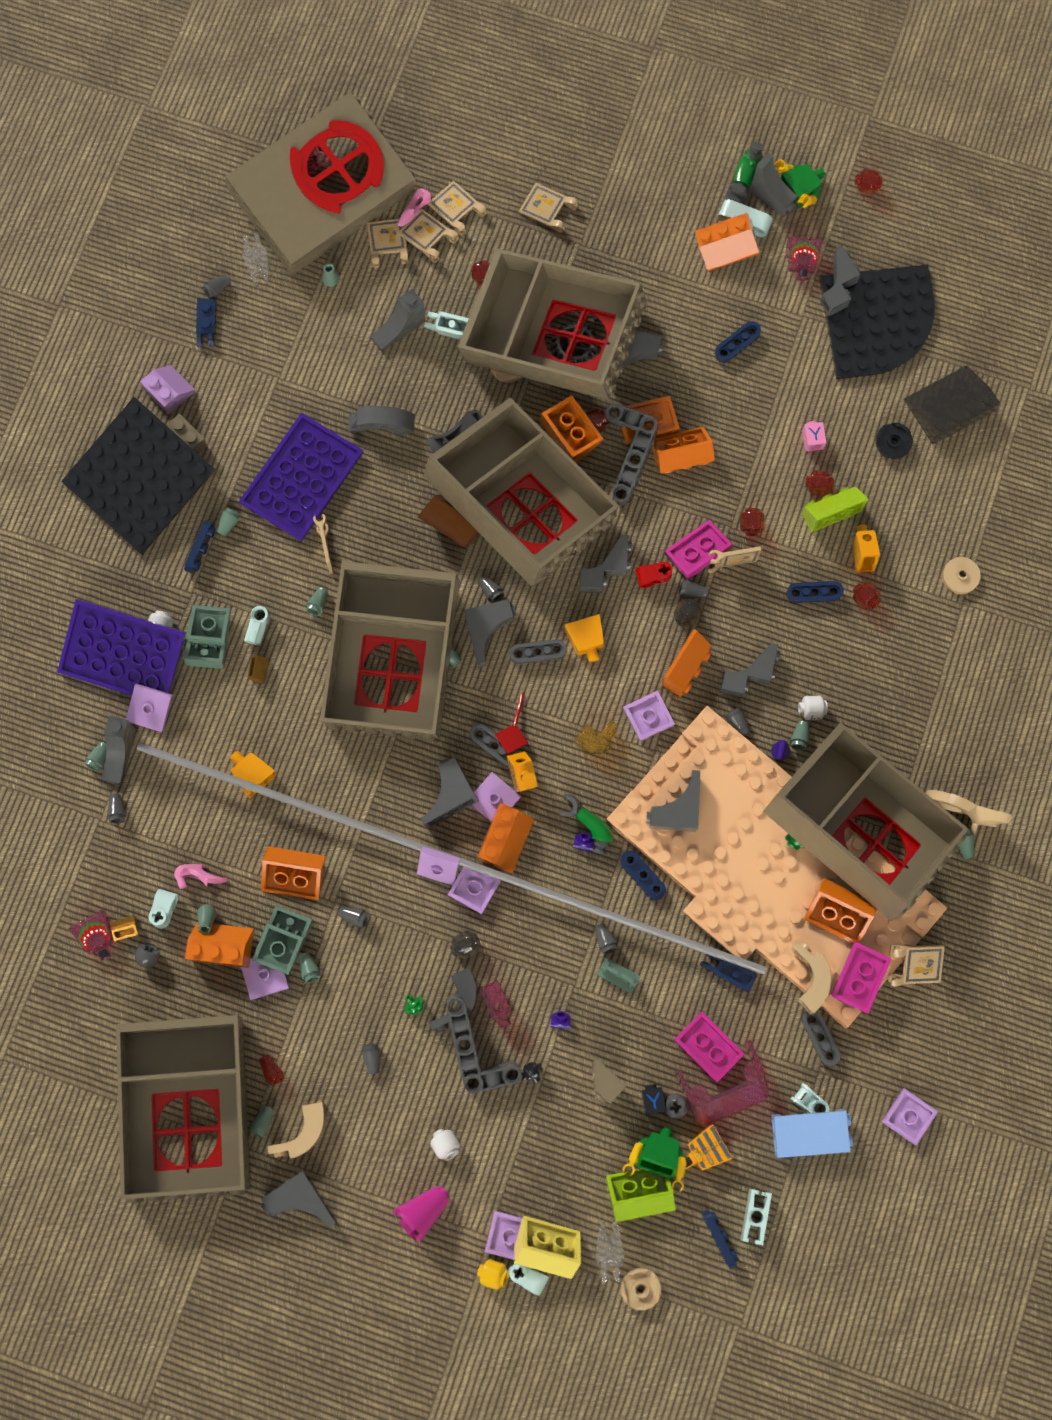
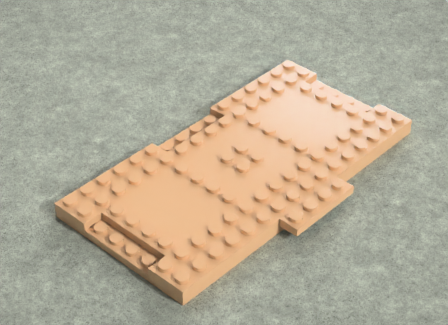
[606,706,947,1029]

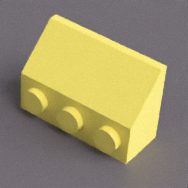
[514,1216,581,1279]

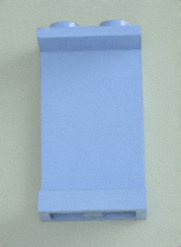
[771,1109,853,1158]

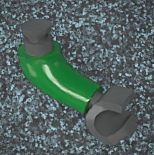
[723,142,764,205]
[560,794,613,855]

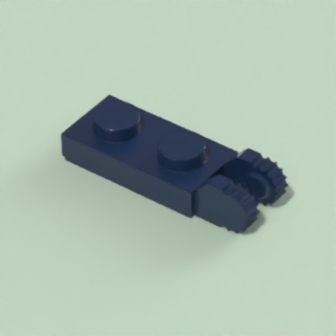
[196,298,216,347]
[700,954,757,993]

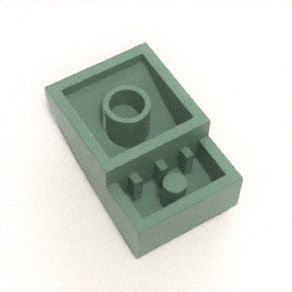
[184,605,231,669]
[252,905,314,975]

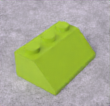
[802,486,868,533]
[606,1169,675,1222]

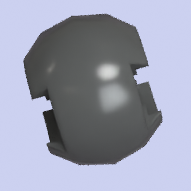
[135,943,160,968]
[665,1094,689,1119]

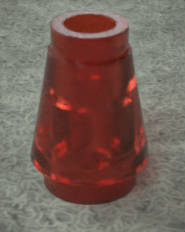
[259,1054,284,1086]

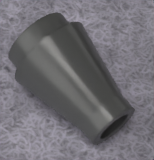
[202,274,230,298]
[478,576,504,603]
[678,579,708,598]
[725,707,750,735]
[107,794,126,824]
[338,906,369,928]
[595,923,618,954]
[361,1044,381,1074]

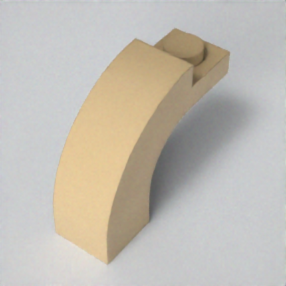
[791,942,831,1015]
[267,1102,326,1159]

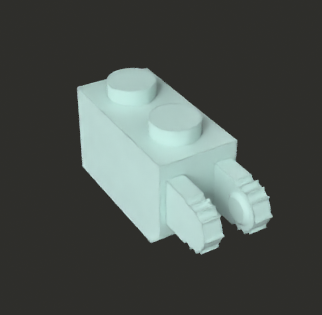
[424,311,469,340]

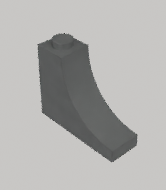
[750,152,797,217]
[371,289,426,352]
[622,331,664,369]
[464,599,516,668]
[101,716,137,785]
[421,757,479,829]
[646,770,700,832]
[261,1171,337,1228]

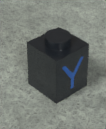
[641,1084,666,1115]

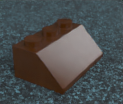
[418,494,481,547]

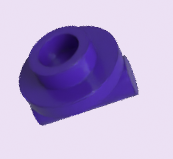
[771,740,790,761]
[573,833,594,851]
[550,1011,571,1029]

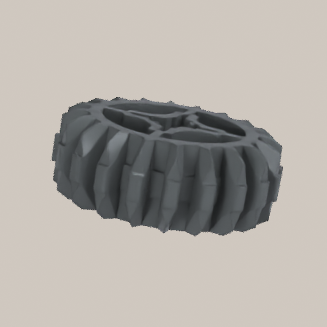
[550,321,600,363]

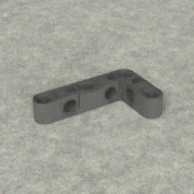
[606,403,659,505]
[447,994,521,1093]

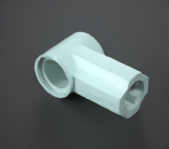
[244,606,270,646]

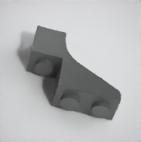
[820,245,860,316]
[580,535,632,593]
[720,644,780,698]

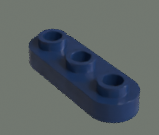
[715,321,761,363]
[184,520,216,574]
[786,581,844,603]
[620,851,666,900]
[701,1209,739,1269]

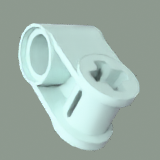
[149,889,178,929]
[790,1083,829,1114]
[509,1263,549,1296]

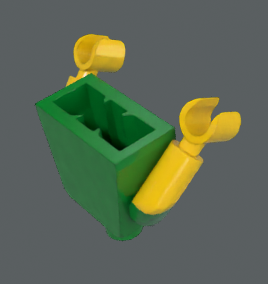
[774,159,826,209]
[623,1128,687,1192]

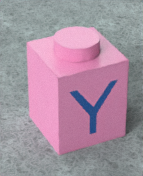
[802,421,826,451]

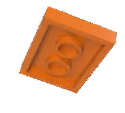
[616,395,680,444]

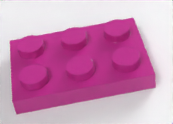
[665,520,733,579]
[830,942,891,1014]
[674,1011,744,1083]

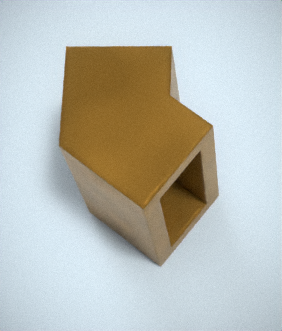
[247,655,269,684]
[110,915,139,941]

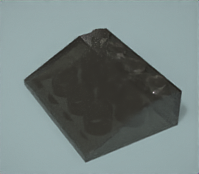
[904,365,1000,445]

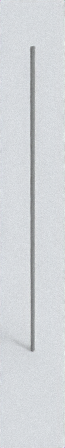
[137,742,767,974]

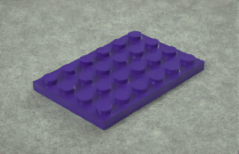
[239,413,364,542]
[57,599,186,696]

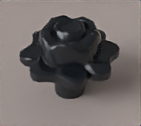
[521,1062,543,1083]

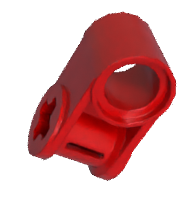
[635,561,673,588]

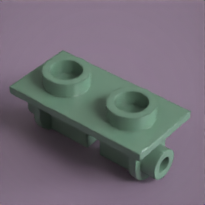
[597,957,641,994]

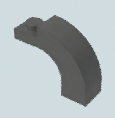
[348,406,415,435]
[426,410,483,453]
[429,967,477,1033]

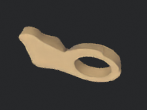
[926,790,1013,835]

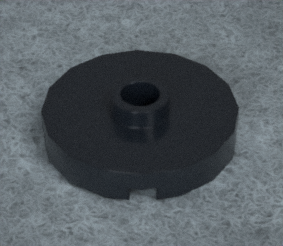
[875,422,913,459]

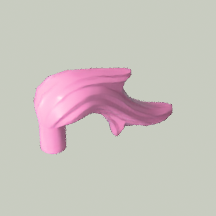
[398,188,431,227]
[174,864,228,889]

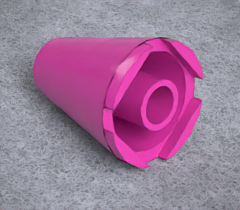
[392,1186,450,1243]

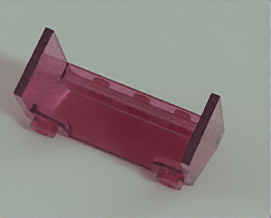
[675,1040,769,1126]

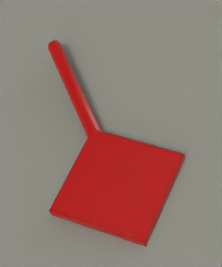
[495,693,528,755]

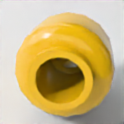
[477,1259,509,1290]

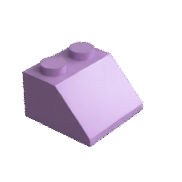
[140,365,196,415]

